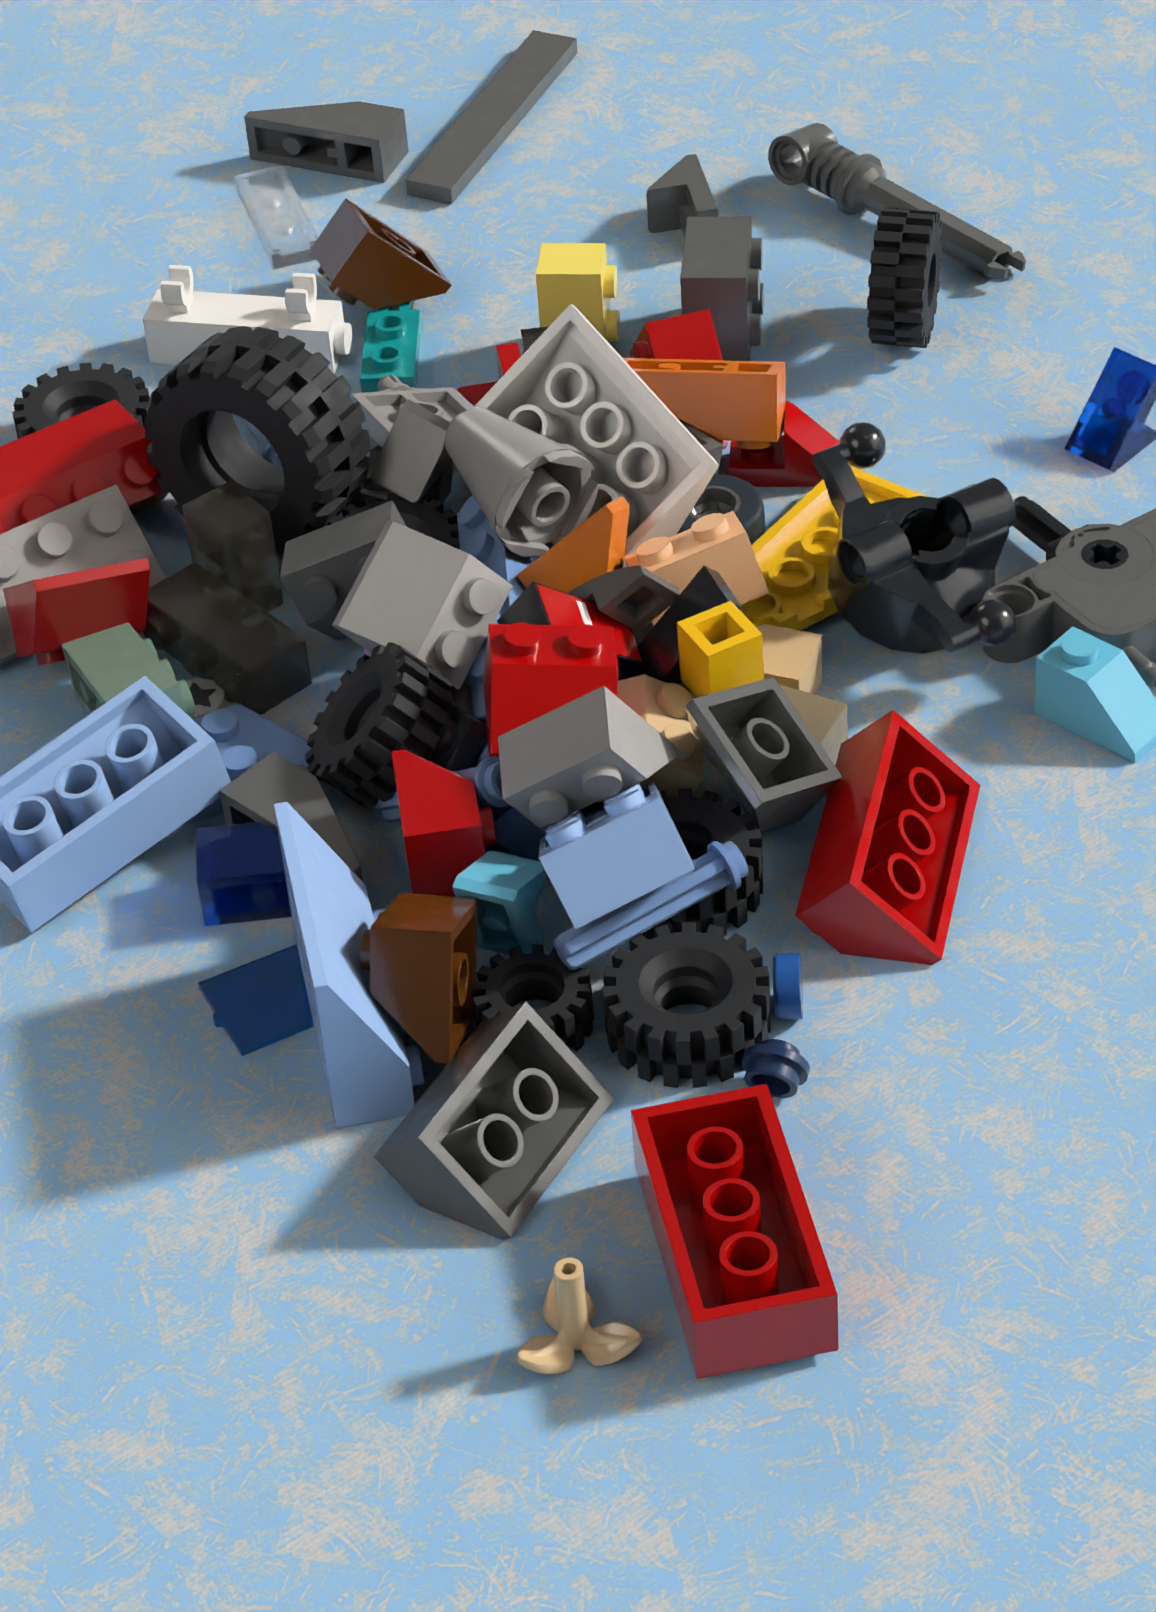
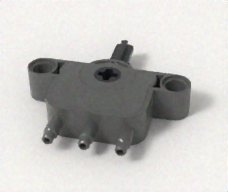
[983,496,1156,689]

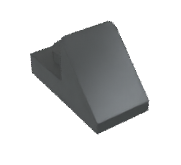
[646,154,718,236]
[371,399,453,503]

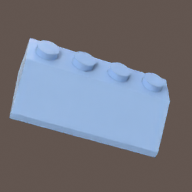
[0,676,231,933]

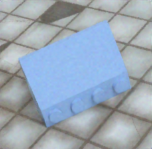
[274,802,424,1129]

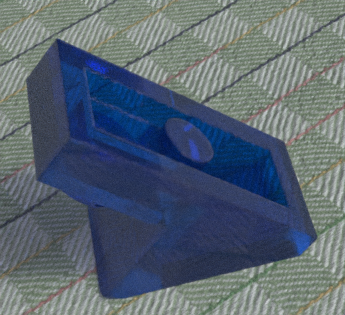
[1064,347,1156,472]

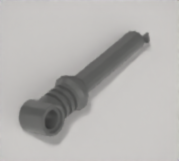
[768,123,1026,280]

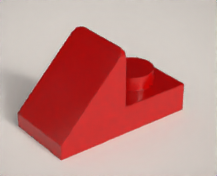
[728,401,840,487]

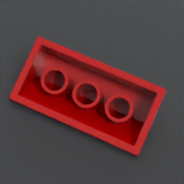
[0,399,170,534]
[795,710,981,965]

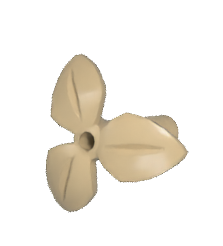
[517,1257,642,1374]

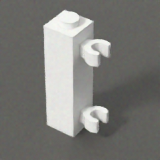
[143,265,352,374]

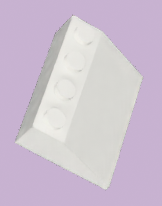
[473,304,719,568]

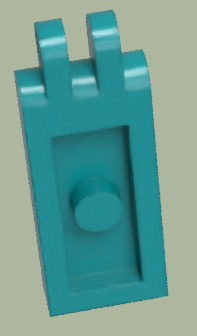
[360,301,422,393]

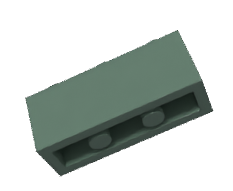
[61,622,196,716]

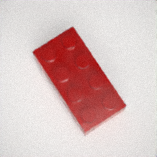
[631,1084,839,1379]

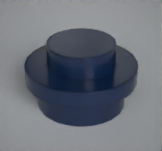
[742,1039,810,1098]

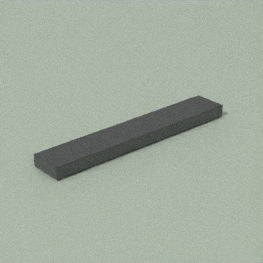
[406,30,578,204]

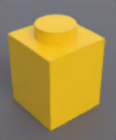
[677,601,764,698]

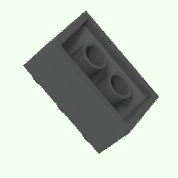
[374,1001,615,1240]

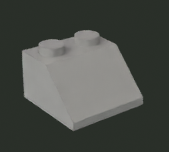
[332,521,513,690]
[498,686,677,828]

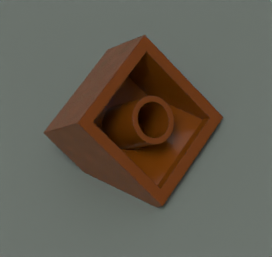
[310,198,452,309]
[360,893,478,1064]

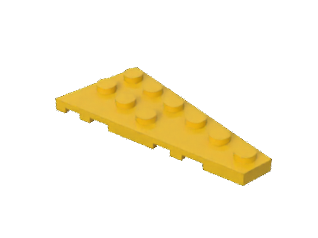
[740,466,928,631]

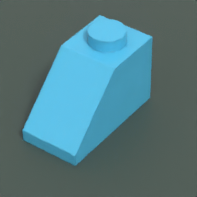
[1034,626,1156,763]

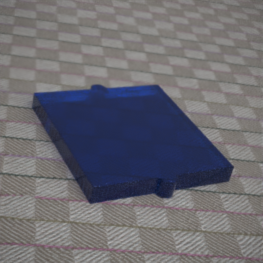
[198,944,314,1056]

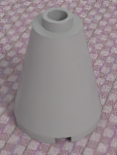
[444,407,598,557]

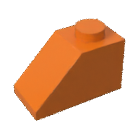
[517,496,630,593]

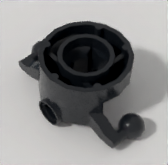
[812,422,1016,653]

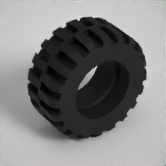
[145,326,370,555]

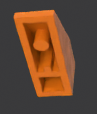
[623,358,786,449]

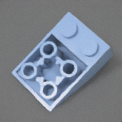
[539,781,695,930]

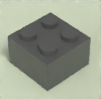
[680,216,764,361]

